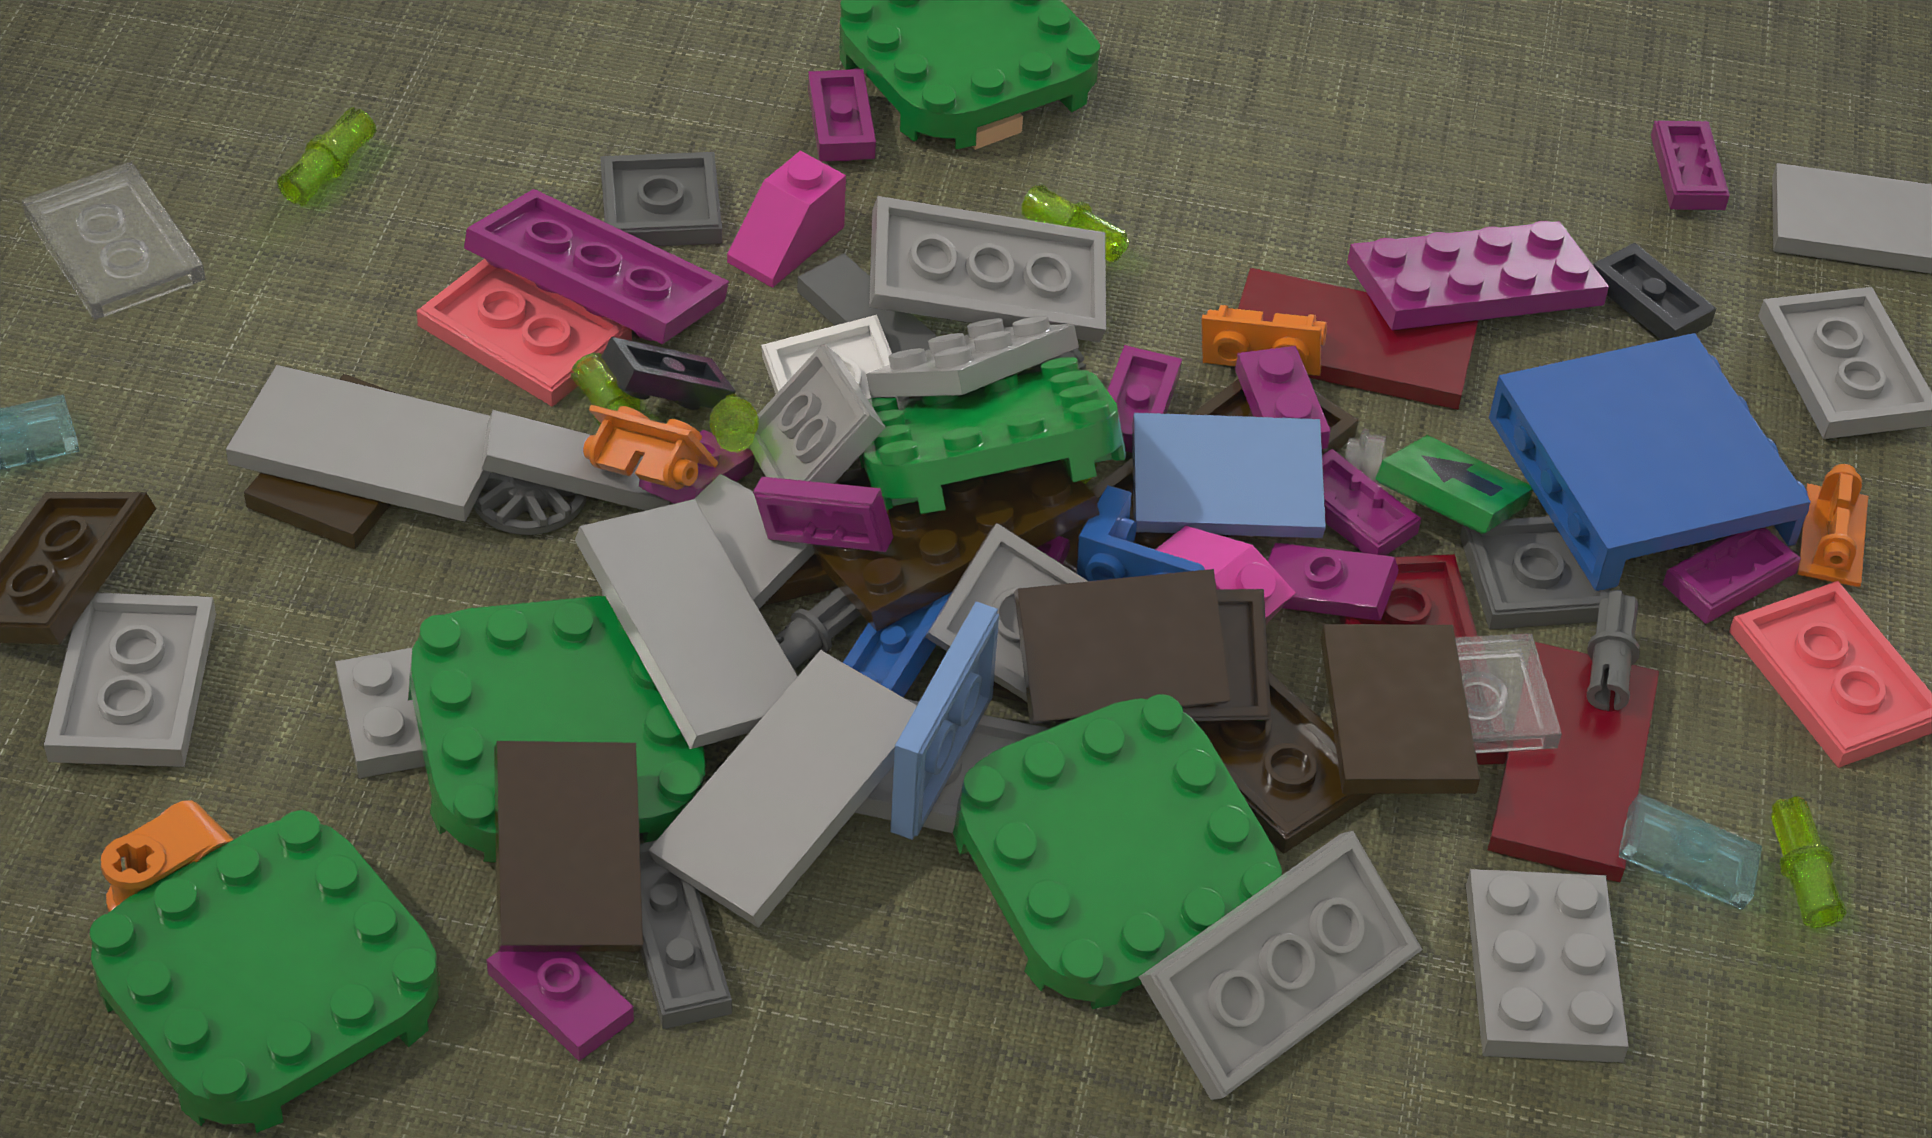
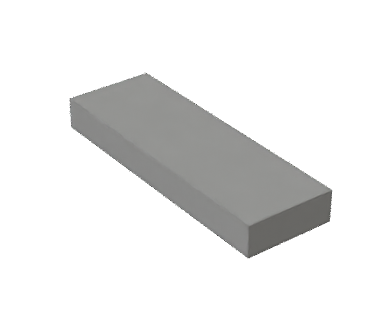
[481,410,670,511]

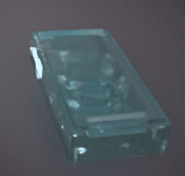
[0,394,79,470]
[1618,793,1762,910]

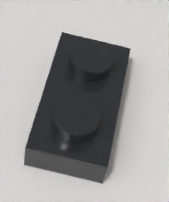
[1593,243,1717,340]
[601,337,736,411]

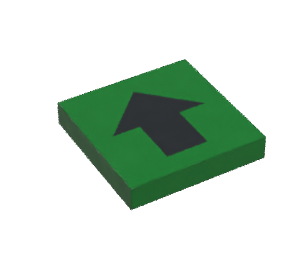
[1375,435,1533,534]

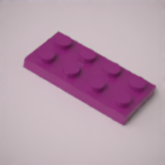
[464,189,729,344]
[1347,221,1609,330]

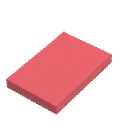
[416,258,632,407]
[1729,581,1932,768]

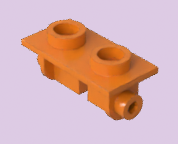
[1202,305,1327,376]
[583,405,718,490]
[1797,464,1868,587]

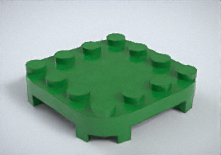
[840,0,1100,149]
[859,357,1126,514]
[408,596,705,862]
[953,694,1282,1009]
[90,810,440,1133]

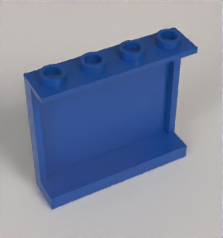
[1489,333,1811,591]

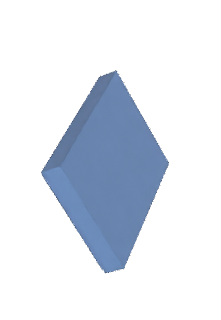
[1132,413,1325,538]
[890,602,999,840]

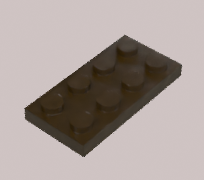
[812,460,1100,632]

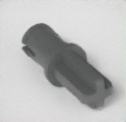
[775,587,861,671]
[1587,590,1640,711]

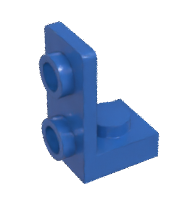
[1077,485,1205,581]

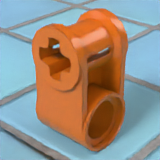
[101,800,234,912]

